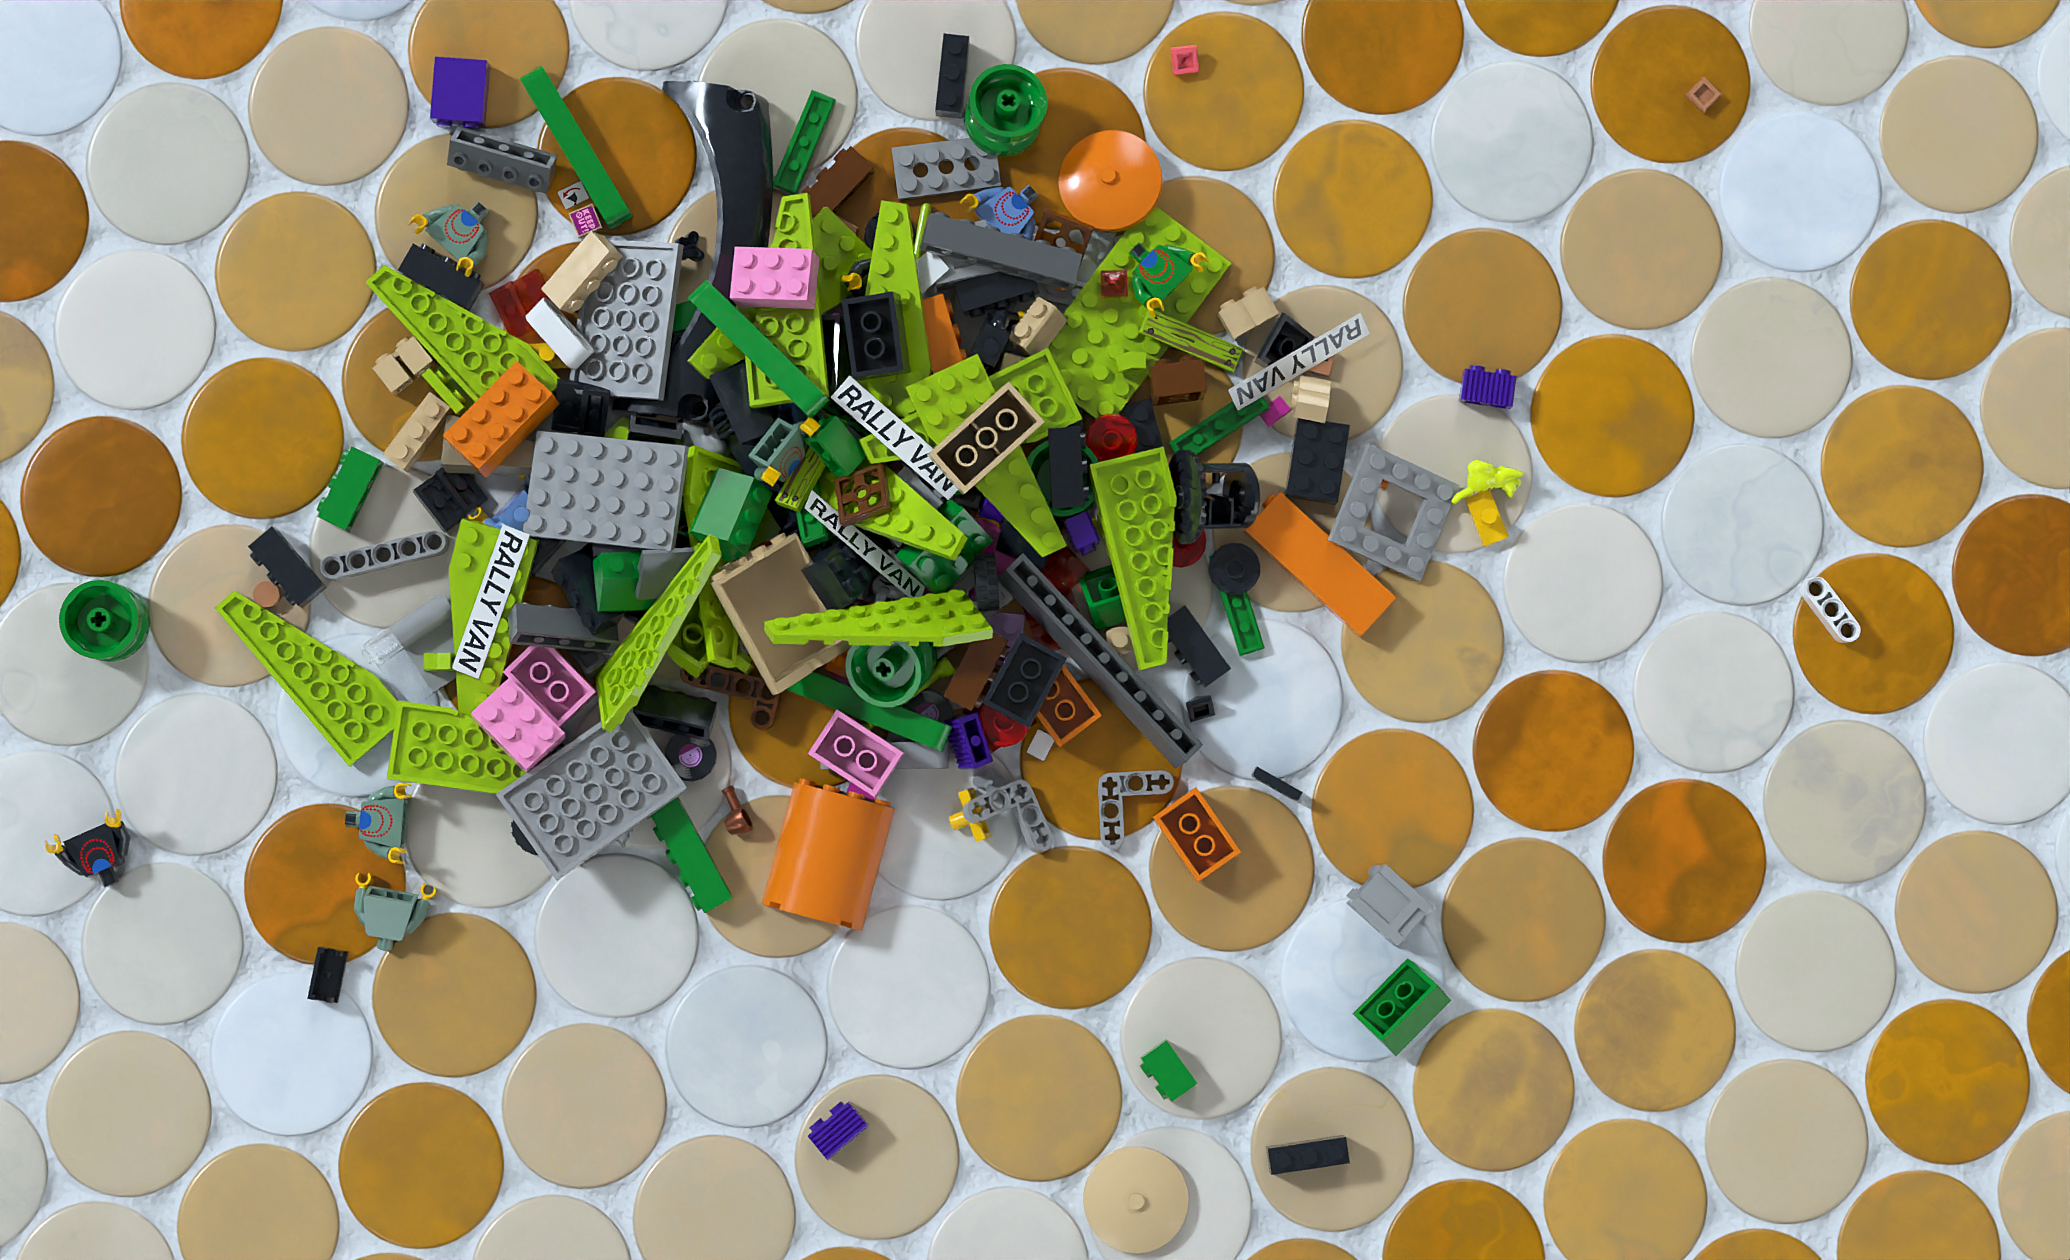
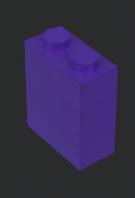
[430,57,490,130]

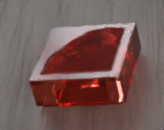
[1100,270,1128,298]

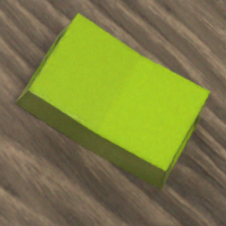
[1113,351,1146,374]
[424,653,456,672]

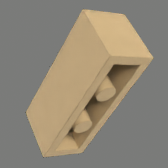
[541,231,623,314]
[382,392,454,473]

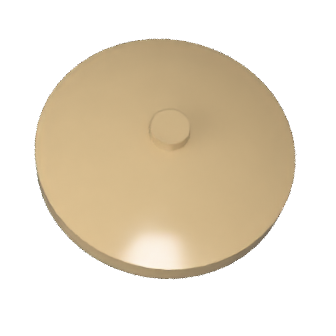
[1083,1146,1189,1253]

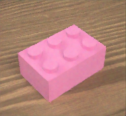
[730,247,819,309]
[503,646,598,729]
[471,677,566,773]
[808,710,904,798]

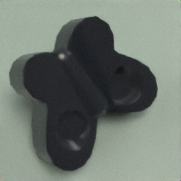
[675,231,704,262]

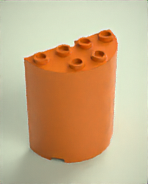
[761,778,895,931]

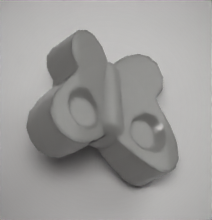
[973,768,1005,800]

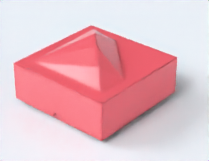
[1170,44,1199,75]

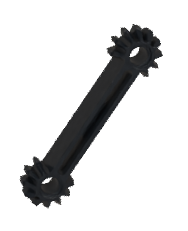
[708,402,820,553]

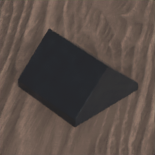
[1254,312,1315,382]
[995,518,1064,570]

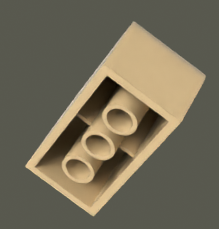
[927,382,1045,495]

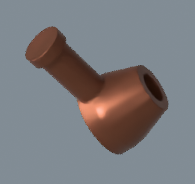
[722,785,753,835]

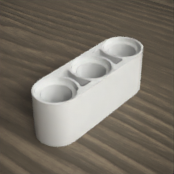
[525,297,594,370]
[1800,577,1861,643]

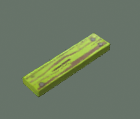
[1139,310,1243,373]
[775,413,848,513]

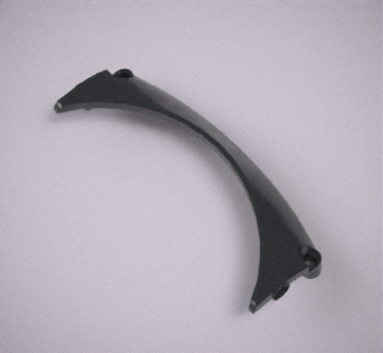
[612,81,773,424]

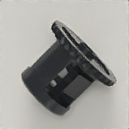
[1168,450,1260,544]

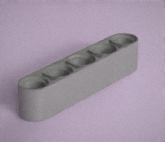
[320,530,449,581]
[820,742,949,770]

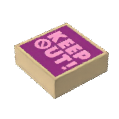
[568,204,603,239]

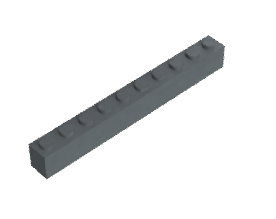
[998,554,1203,769]

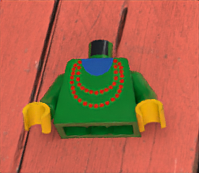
[1129,242,1210,318]

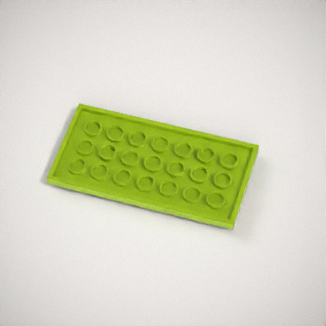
[1047,206,1231,419]

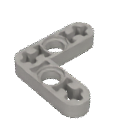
[1098,770,1174,849]
[963,780,1053,853]

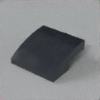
[551,379,610,437]
[413,467,488,533]

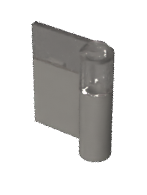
[361,593,456,703]

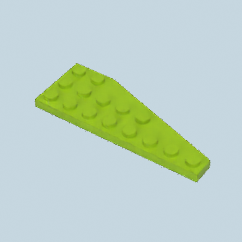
[687,207,873,379]
[365,265,560,402]
[683,445,746,668]
[819,457,968,561]
[595,534,721,733]
[764,590,993,646]
[215,591,398,767]

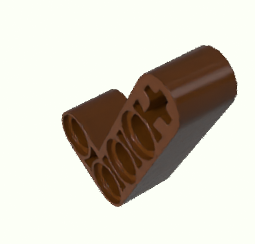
[680,665,781,730]

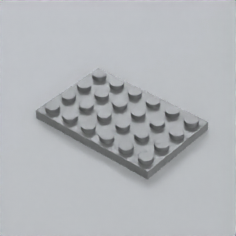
[570,240,684,401]
[523,431,689,551]
[496,709,688,881]

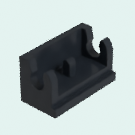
[627,411,683,445]
[307,946,349,1003]

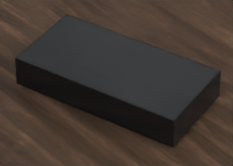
[1251,767,1303,801]

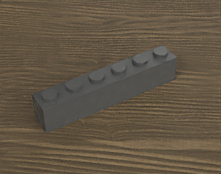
[919,212,1082,291]

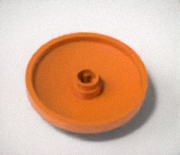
[1059,130,1163,233]

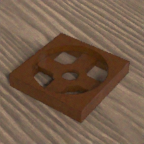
[1034,208,1094,269]
[834,462,892,527]

